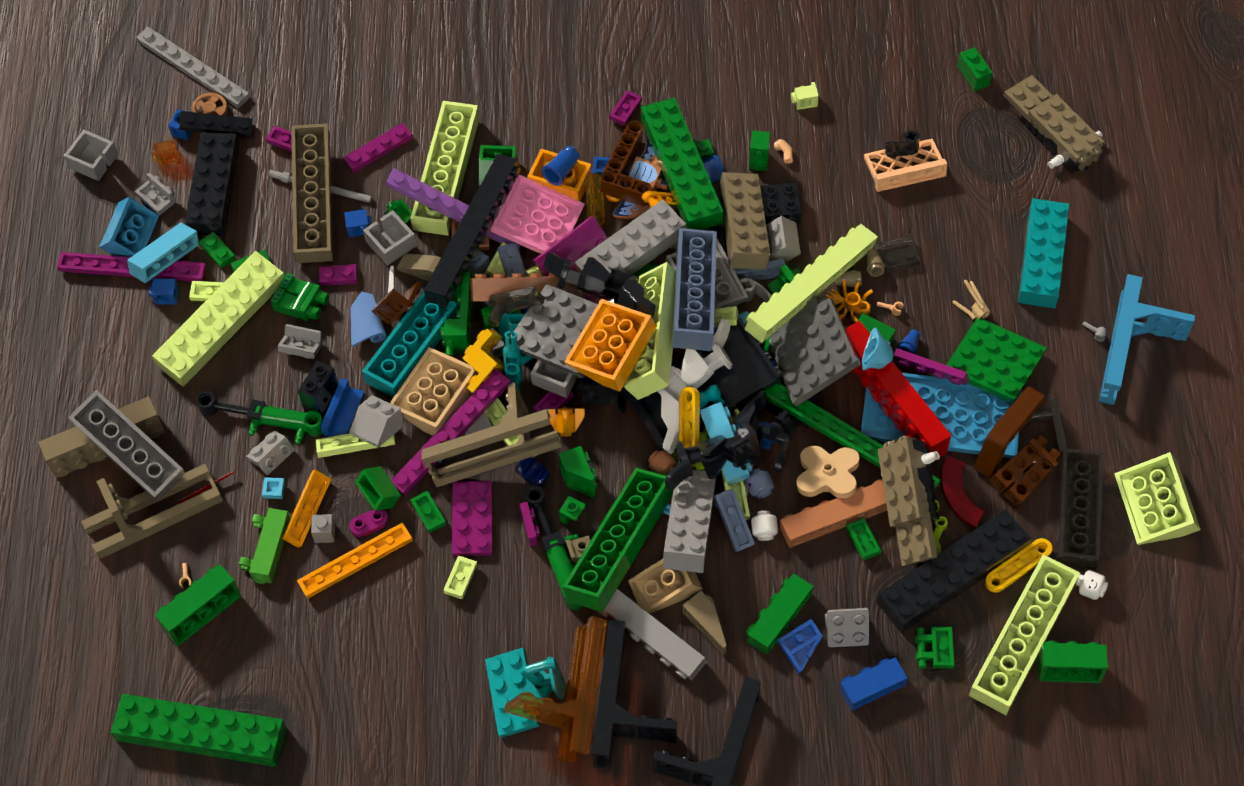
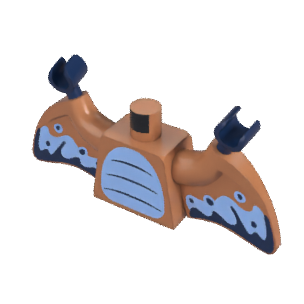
[613,136,669,219]

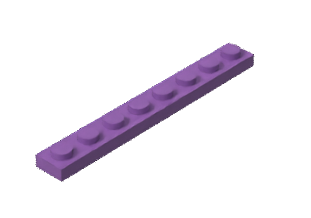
[385,168,520,249]

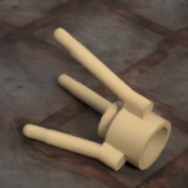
[953,280,991,320]

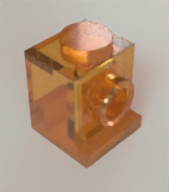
[151,139,181,166]

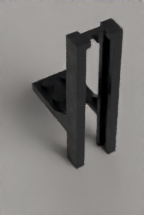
[592,620,677,769]
[653,677,761,786]

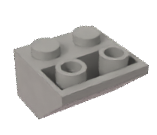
[766,216,801,262]

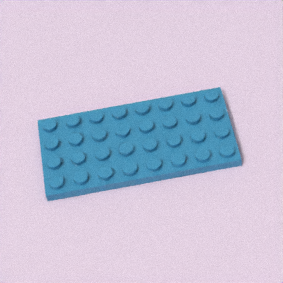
[861,373,1022,459]

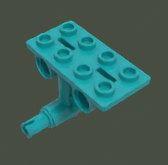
[498,313,533,392]

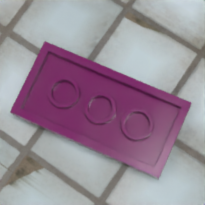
[533,216,608,276]
[452,481,492,557]

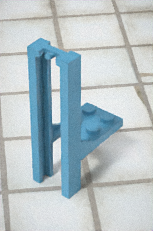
[1099,274,1195,405]

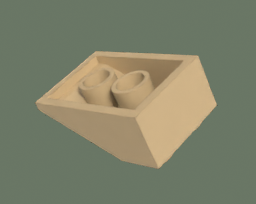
[628,559,703,614]

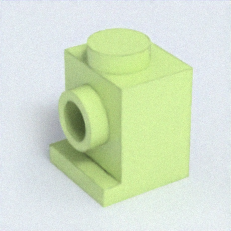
[791,82,819,110]

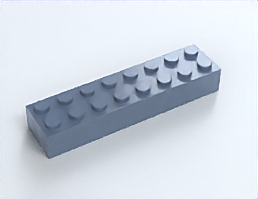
[672,228,717,351]

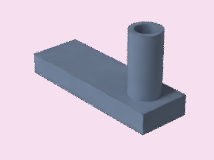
[733,259,785,281]
[713,489,755,552]

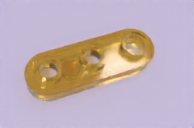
[585,173,605,226]

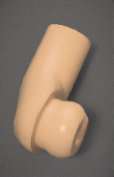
[774,139,793,164]

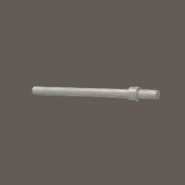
[269,170,372,203]

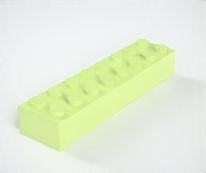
[411,101,479,236]
[152,251,284,387]
[623,262,676,400]
[969,555,1080,715]

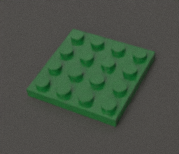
[946,318,1047,404]

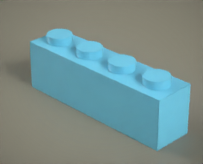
[127,223,199,283]
[700,402,752,486]

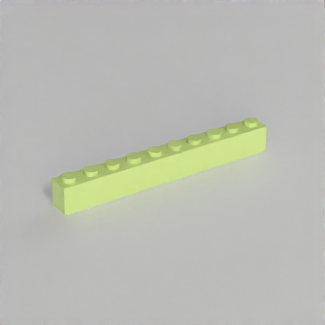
[745,224,878,343]

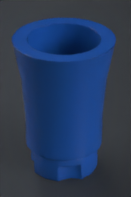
[541,146,580,186]

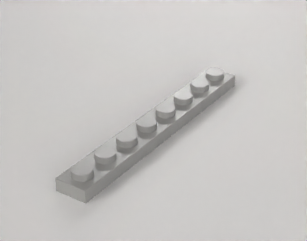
[136,27,250,108]

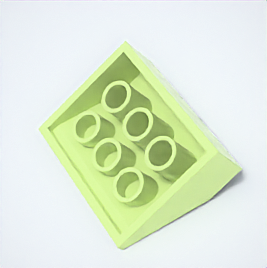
[1114,452,1201,545]

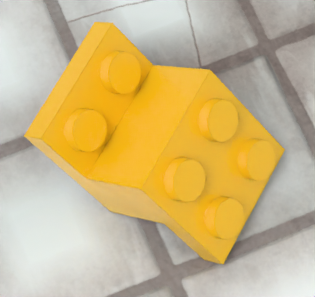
[463,329,504,393]

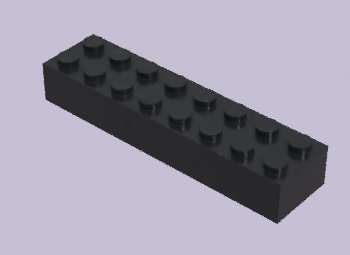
[877,509,1031,634]

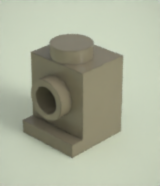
[566,536,590,566]

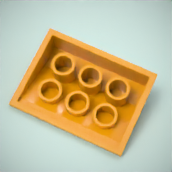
[564,299,657,392]

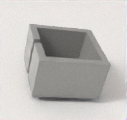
[64,129,118,181]
[363,210,417,266]
[531,360,578,398]

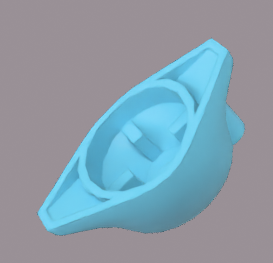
[862,327,893,370]

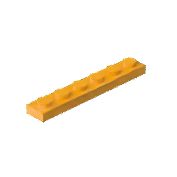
[297,522,413,599]

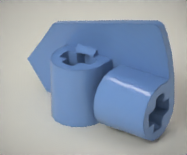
[350,292,387,347]

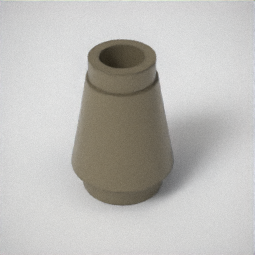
[867,249,885,277]
[835,269,862,288]

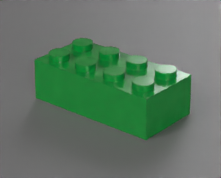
[155,564,242,647]

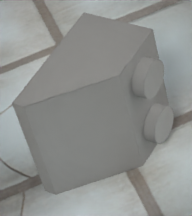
[349,395,404,447]

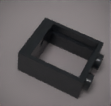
[298,361,338,418]

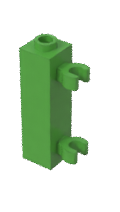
[239,508,290,584]

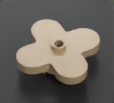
[797,446,860,498]

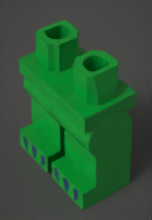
[271,273,330,322]

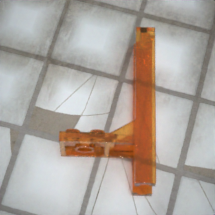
[504,616,607,764]

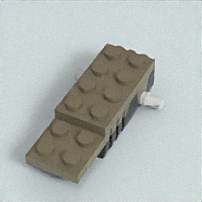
[1004,75,1104,173]
[878,436,940,567]

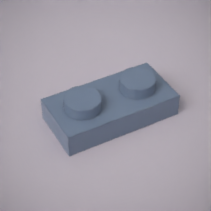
[497,243,527,277]

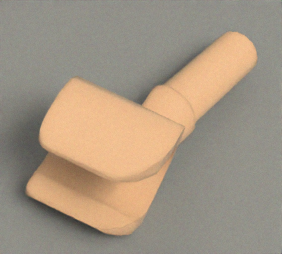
[877,302,904,316]
[179,563,193,589]

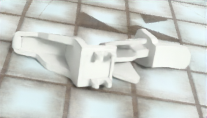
[657,319,733,454]

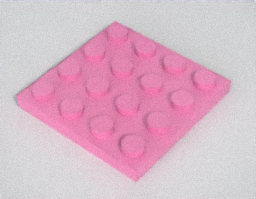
[490,175,585,254]

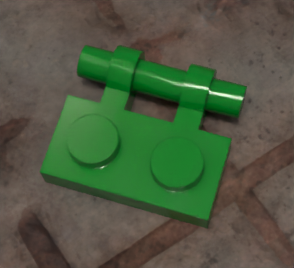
[915,627,954,669]

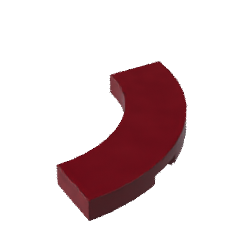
[941,455,984,529]

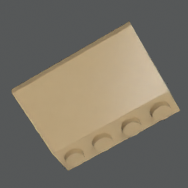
[390,347,479,436]

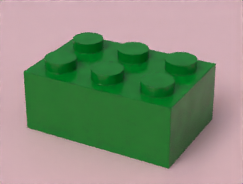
[1037,641,1108,683]

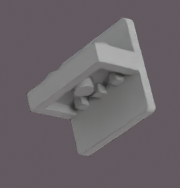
[825,608,869,647]

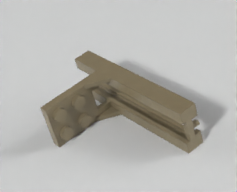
[422,383,561,487]
[81,464,223,559]

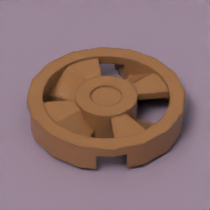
[192,92,228,116]

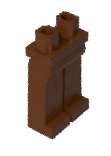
[988,435,1061,507]

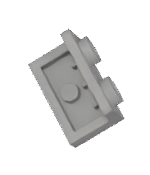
[135,173,176,216]
[278,324,322,359]
[246,431,294,475]

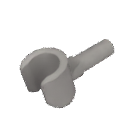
[1082,321,1106,342]

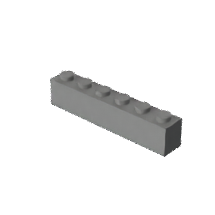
[598,589,707,681]

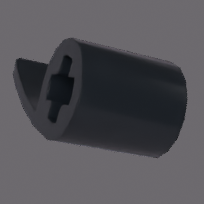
[885,130,920,156]

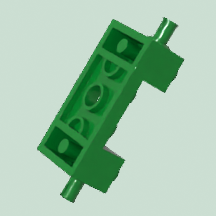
[440,270,473,357]

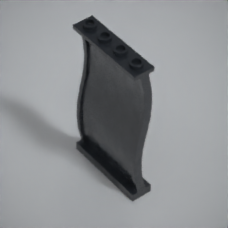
[630,318,783,451]

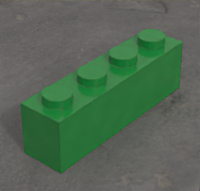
[746,573,814,655]

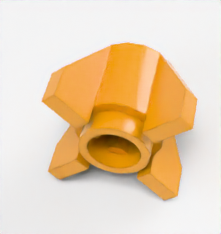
[547,406,585,436]

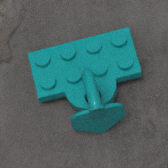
[485,648,566,738]

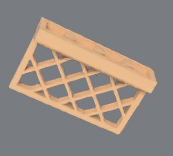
[864,139,947,192]

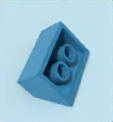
[99,197,159,257]

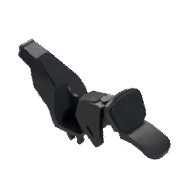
[544,253,656,319]
[665,391,768,491]

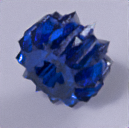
[515,457,549,487]

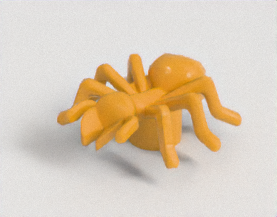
[826,280,873,323]

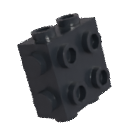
[760,183,801,225]

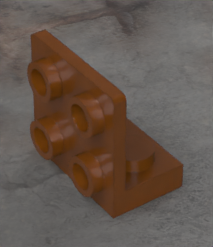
[371,281,421,325]

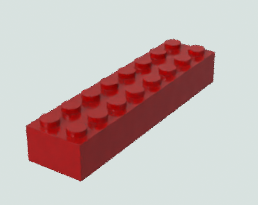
[845,321,952,458]

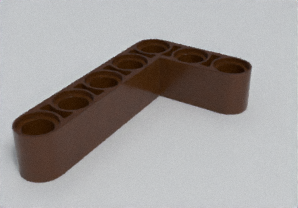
[600,121,652,206]
[973,386,1046,478]

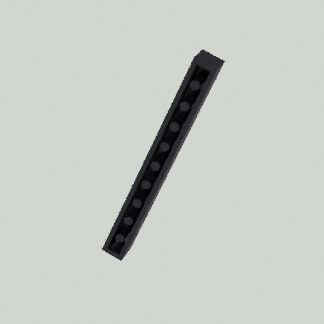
[424,153,520,307]

